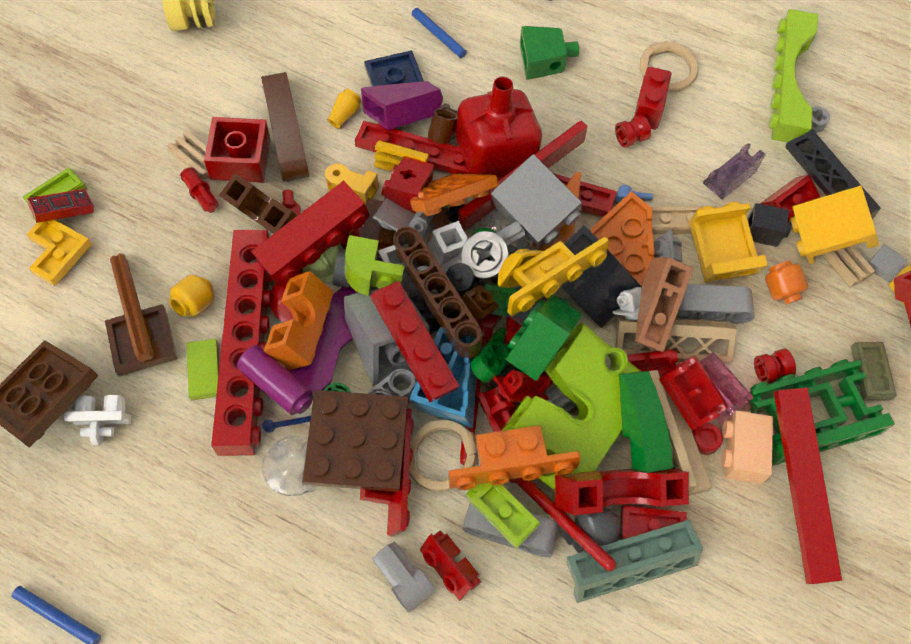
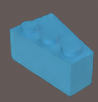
[409,327,476,429]

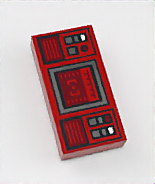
[28,189,94,223]

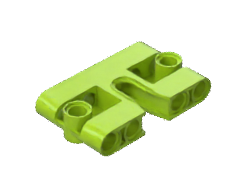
[502,323,641,491]

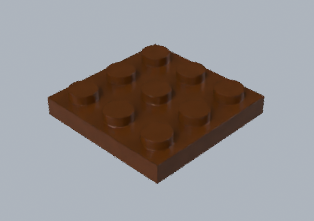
[0,340,99,448]
[302,390,408,492]

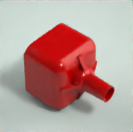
[456,76,542,177]

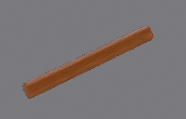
[110,253,154,362]

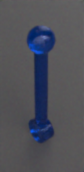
[262,416,311,433]

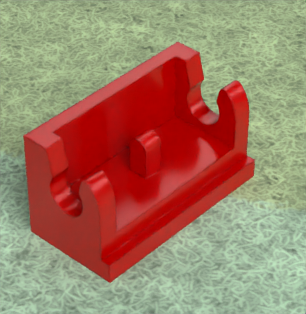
[659,355,728,431]

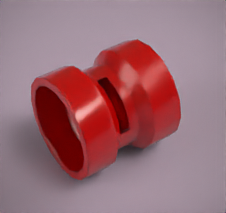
[615,114,651,148]
[754,348,796,383]

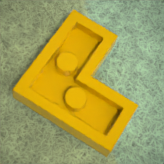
[26,220,92,286]

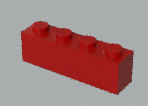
[251,180,370,287]

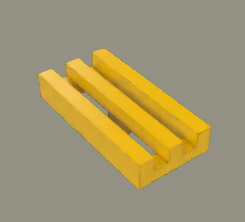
[374,140,429,172]

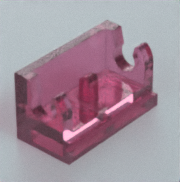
[700,352,754,425]

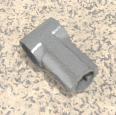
[372,541,435,613]

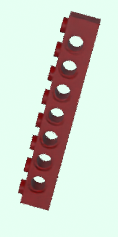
[211,230,273,456]

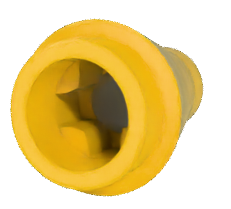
[327,89,361,129]

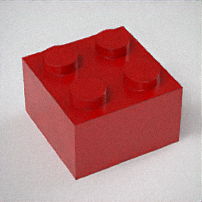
[204,117,270,183]

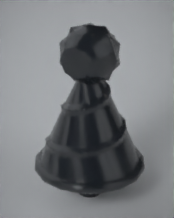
[446,263,475,293]

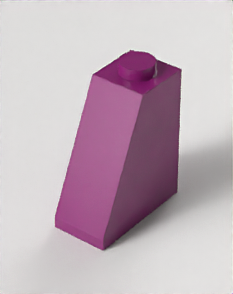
[361,81,443,130]

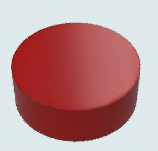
[692,423,723,455]

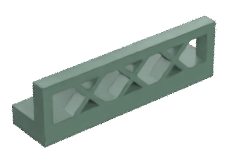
[566,520,703,603]

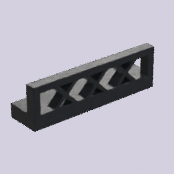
[785,130,881,220]

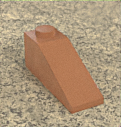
[635,257,694,352]

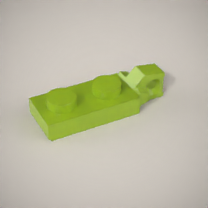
[466,466,540,549]

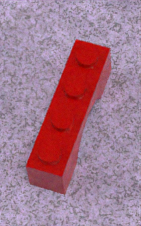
[555,468,689,515]

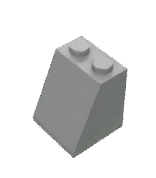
[491,154,582,249]
[344,287,429,386]

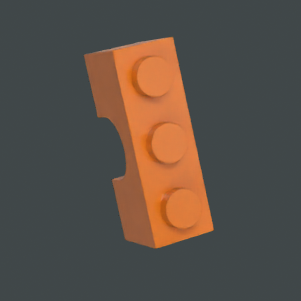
[264,271,334,370]

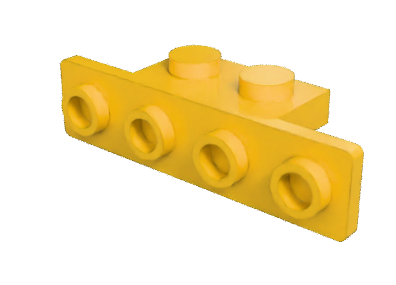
[507,237,610,316]

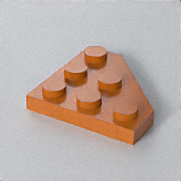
[410,174,499,216]
[590,191,654,286]

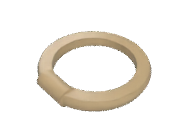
[639,41,698,92]
[409,420,478,492]

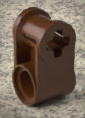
[428,103,457,144]

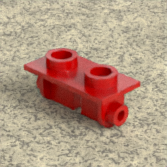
[627,349,678,377]
[493,371,553,402]
[420,530,481,601]

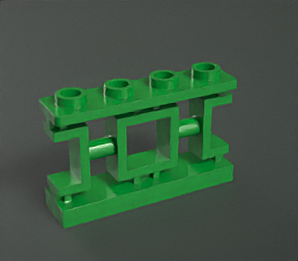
[744,359,895,466]

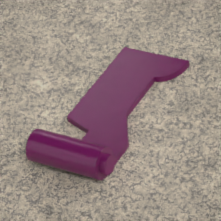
[237,286,376,415]

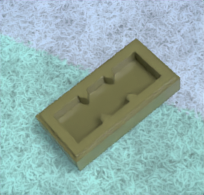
[851,342,897,400]

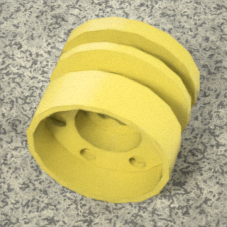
[162,0,216,31]

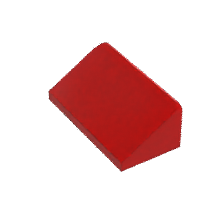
[761,175,821,221]

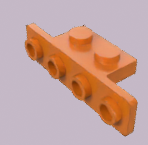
[448,425,581,490]

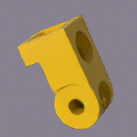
[325,163,379,205]

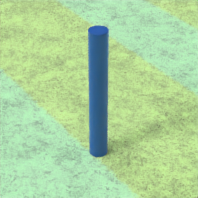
[412,8,467,58]
[11,586,101,644]

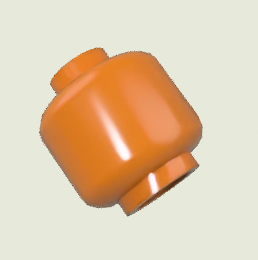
[765,261,808,304]

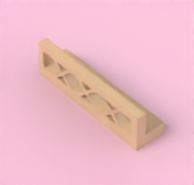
[614,315,737,362]
[649,370,712,496]

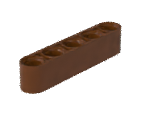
[261,72,310,182]
[393,226,482,358]

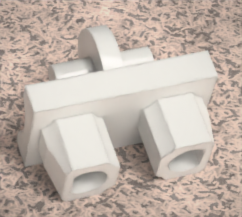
[64,395,131,446]

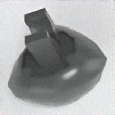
[562,508,621,553]

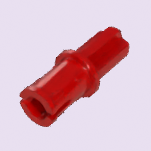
[180,167,219,213]

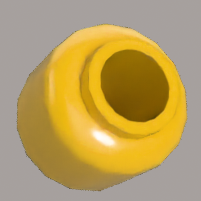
[169,274,214,317]

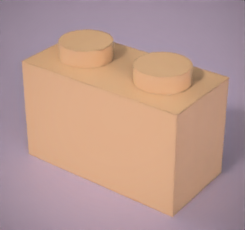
[721,411,773,484]

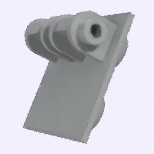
[373,198,434,243]

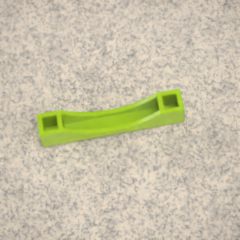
[768,9,818,142]

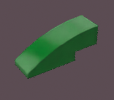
[619,371,673,473]

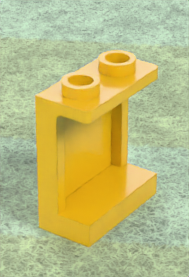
[790,186,880,264]
[689,201,768,283]

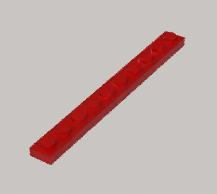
[355,120,617,217]

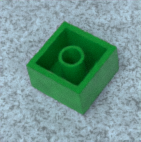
[505,294,582,381]

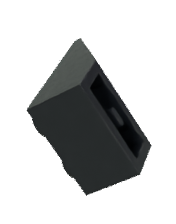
[561,225,642,328]

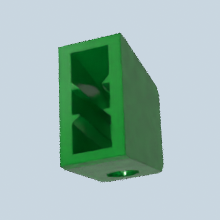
[520,26,579,80]

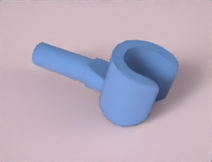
[614,185,653,204]

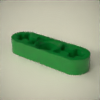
[470,327,512,383]

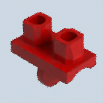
[477,387,517,432]

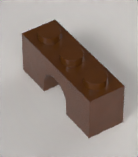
[219,173,298,234]

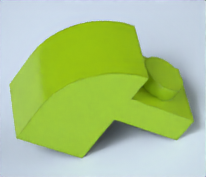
[344,235,404,296]

